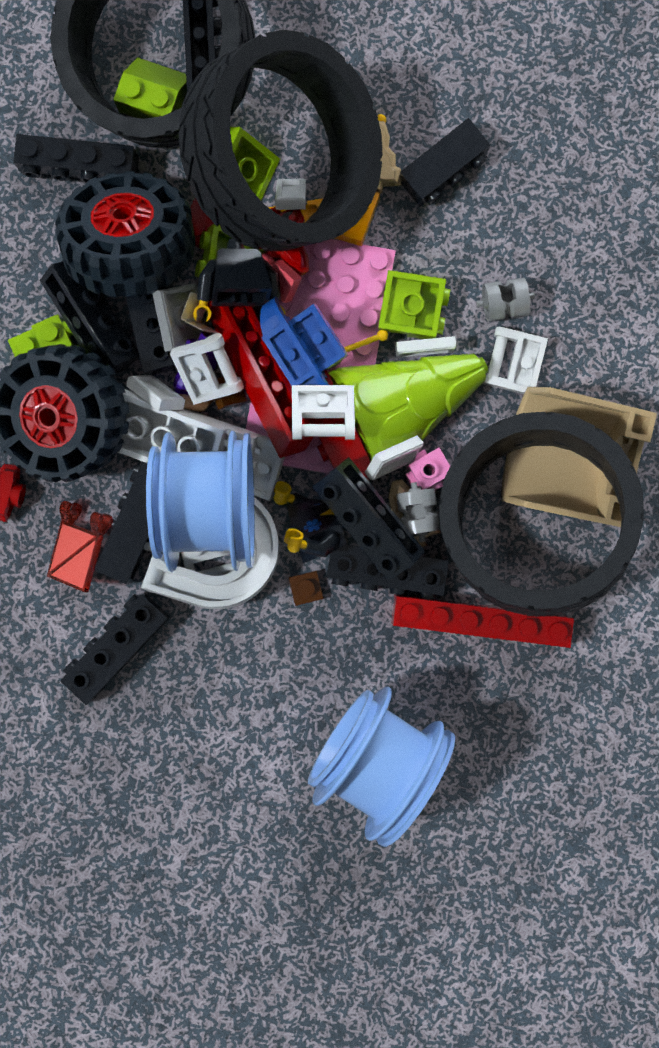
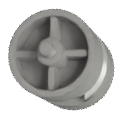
[476,278,535,322]
[396,482,441,542]

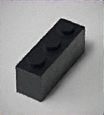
[399,118,490,207]

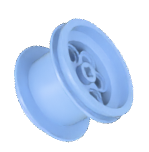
[146,431,255,572]
[308,687,455,847]

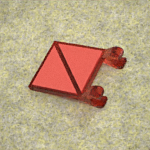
[47,501,113,593]

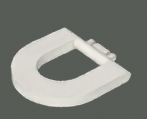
[141,497,279,609]

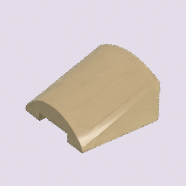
[502,387,657,527]

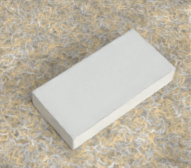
[275,179,306,210]
[395,336,456,358]
[126,375,185,411]
[364,435,424,480]

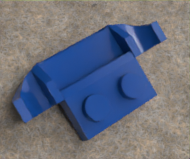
[260,297,349,386]

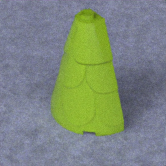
[328,354,489,461]

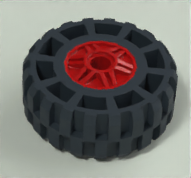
[55,171,195,298]
[0,344,130,483]

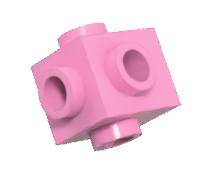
[405,447,450,490]

